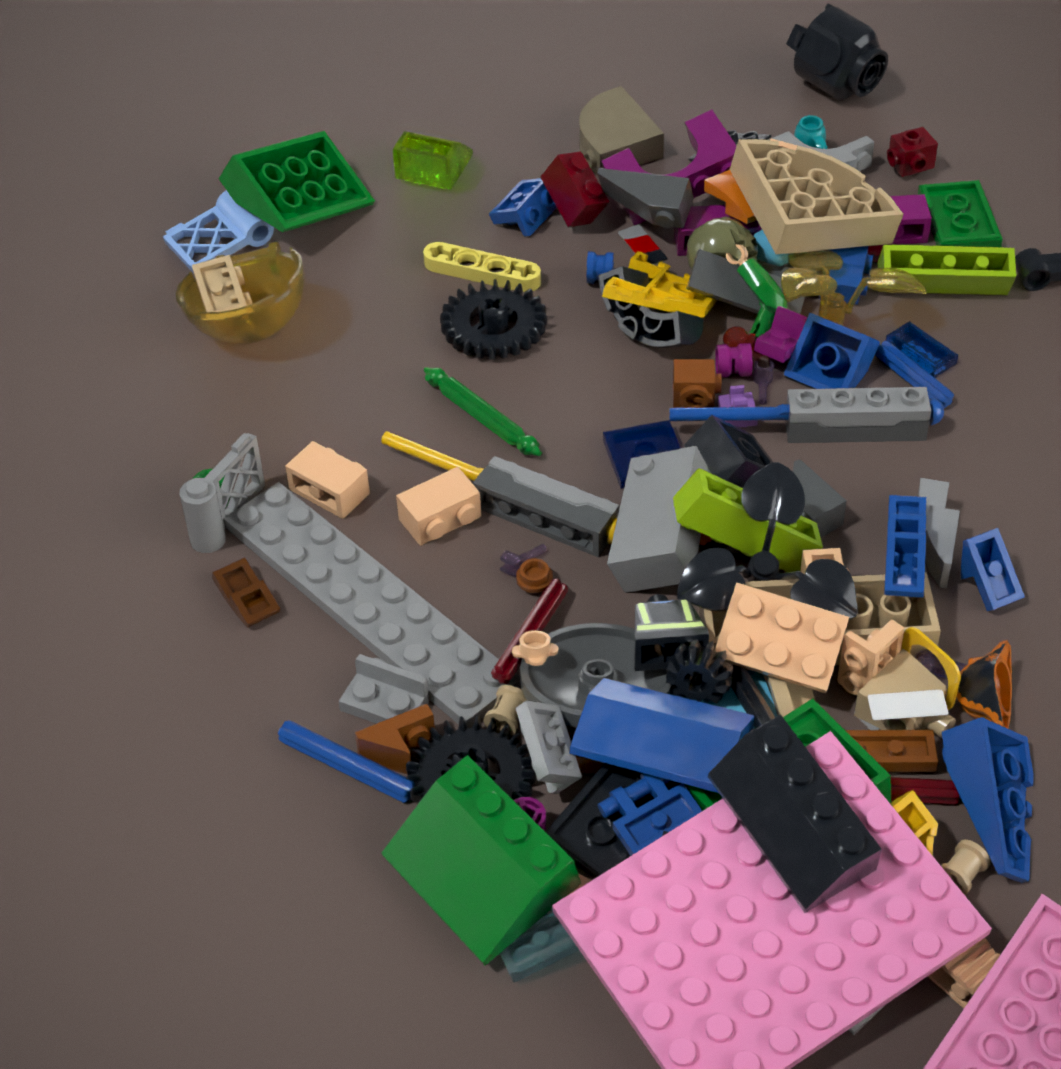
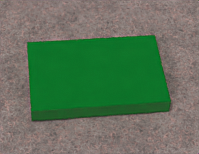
[918,180,1003,247]

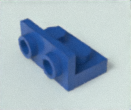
[489,178,557,237]

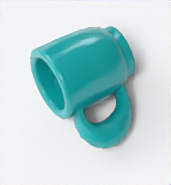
[794,115,828,149]

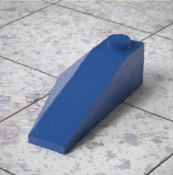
[942,717,1034,883]

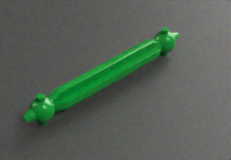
[424,367,542,456]

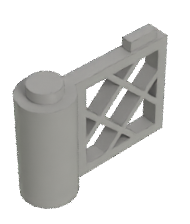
[179,433,265,553]

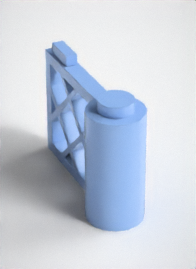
[163,190,274,274]

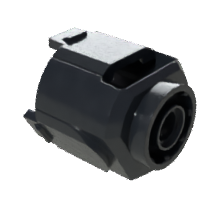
[786,3,888,101]

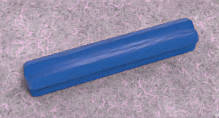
[875,341,954,408]

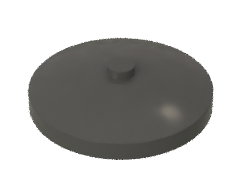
[520,623,675,727]

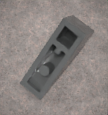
[597,168,694,228]

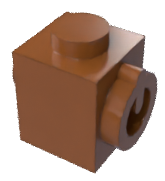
[673,359,722,408]

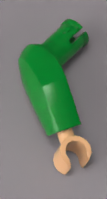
[726,244,788,337]

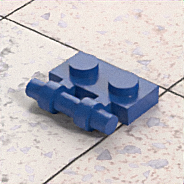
[597,773,702,856]

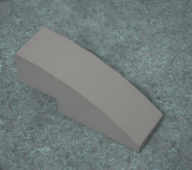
[917,478,960,588]

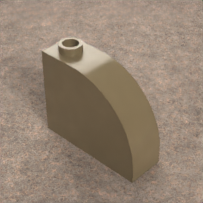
[579,86,664,176]

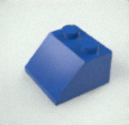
[784,313,880,389]

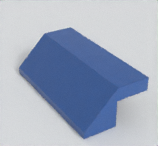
[570,678,754,793]

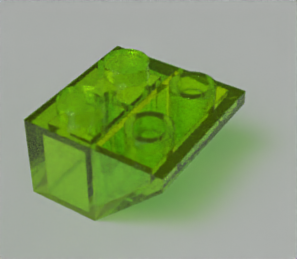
[393,131,473,190]

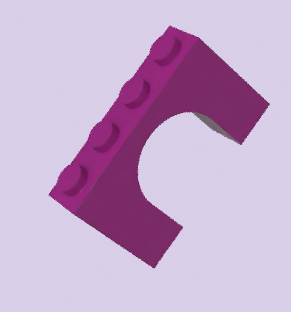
[601,109,737,226]

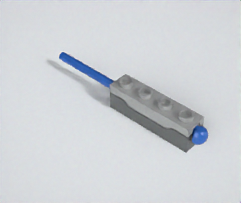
[669,387,944,443]

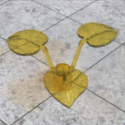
[781,250,926,326]

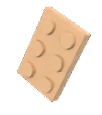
[715,582,849,693]

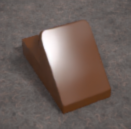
[355,704,435,775]

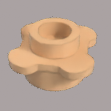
[512,630,558,666]

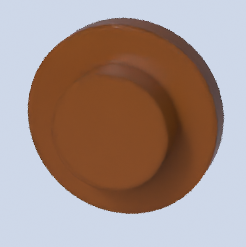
[516,558,553,593]

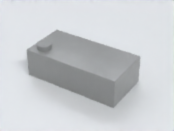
[607,446,712,593]

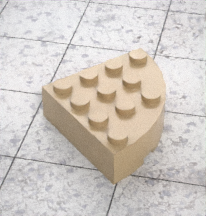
[730,139,903,254]

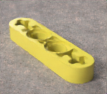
[423,242,541,292]

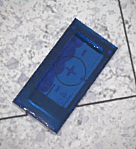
[886,321,958,378]

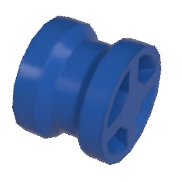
[586,251,614,284]

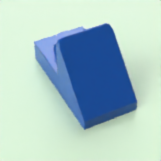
[960,528,1025,611]

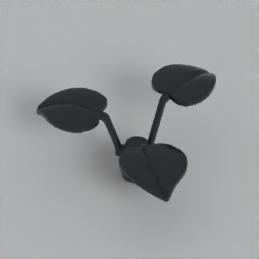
[677,462,858,620]

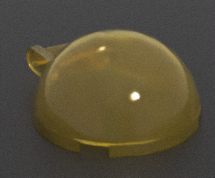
[175,241,305,344]

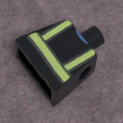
[634,594,709,671]

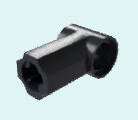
[1015,248,1061,291]

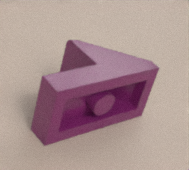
[754,306,807,363]

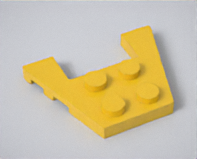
[602,251,717,318]

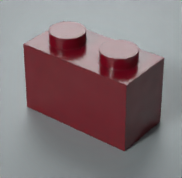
[540,151,610,228]

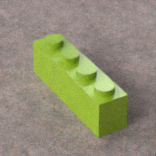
[877,245,1016,295]
[673,468,823,572]

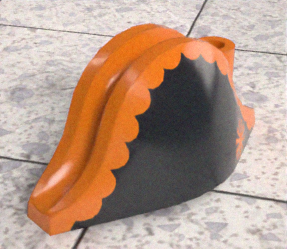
[956,640,1012,729]

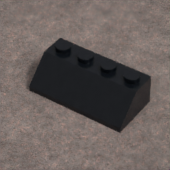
[708,714,882,913]

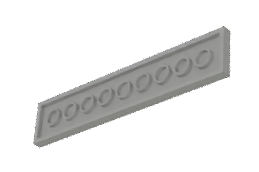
[223,482,521,728]

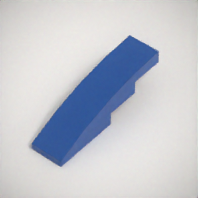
[884,495,926,598]

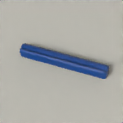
[278,720,415,803]

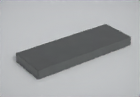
[686,249,807,314]

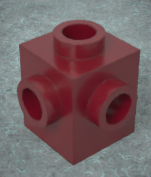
[887,127,938,177]

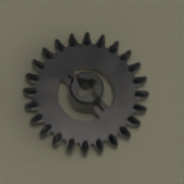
[440,279,547,360]
[406,715,536,804]

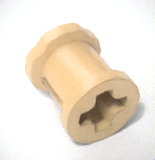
[483,685,527,737]
[940,839,991,895]

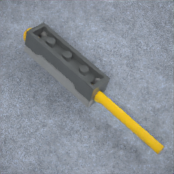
[381,431,619,558]

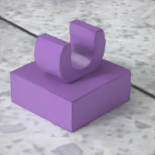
[718,385,758,427]

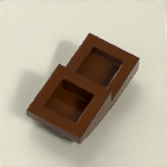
[212,557,281,628]

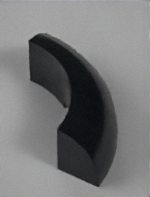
[598,266,704,348]

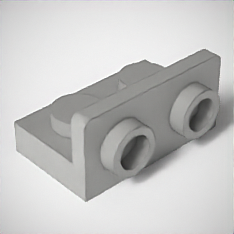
[339,654,429,724]
[515,701,582,794]

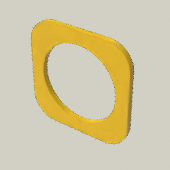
[900,627,961,710]

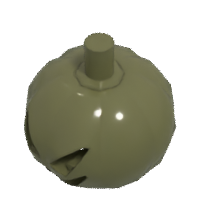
[687,217,758,271]

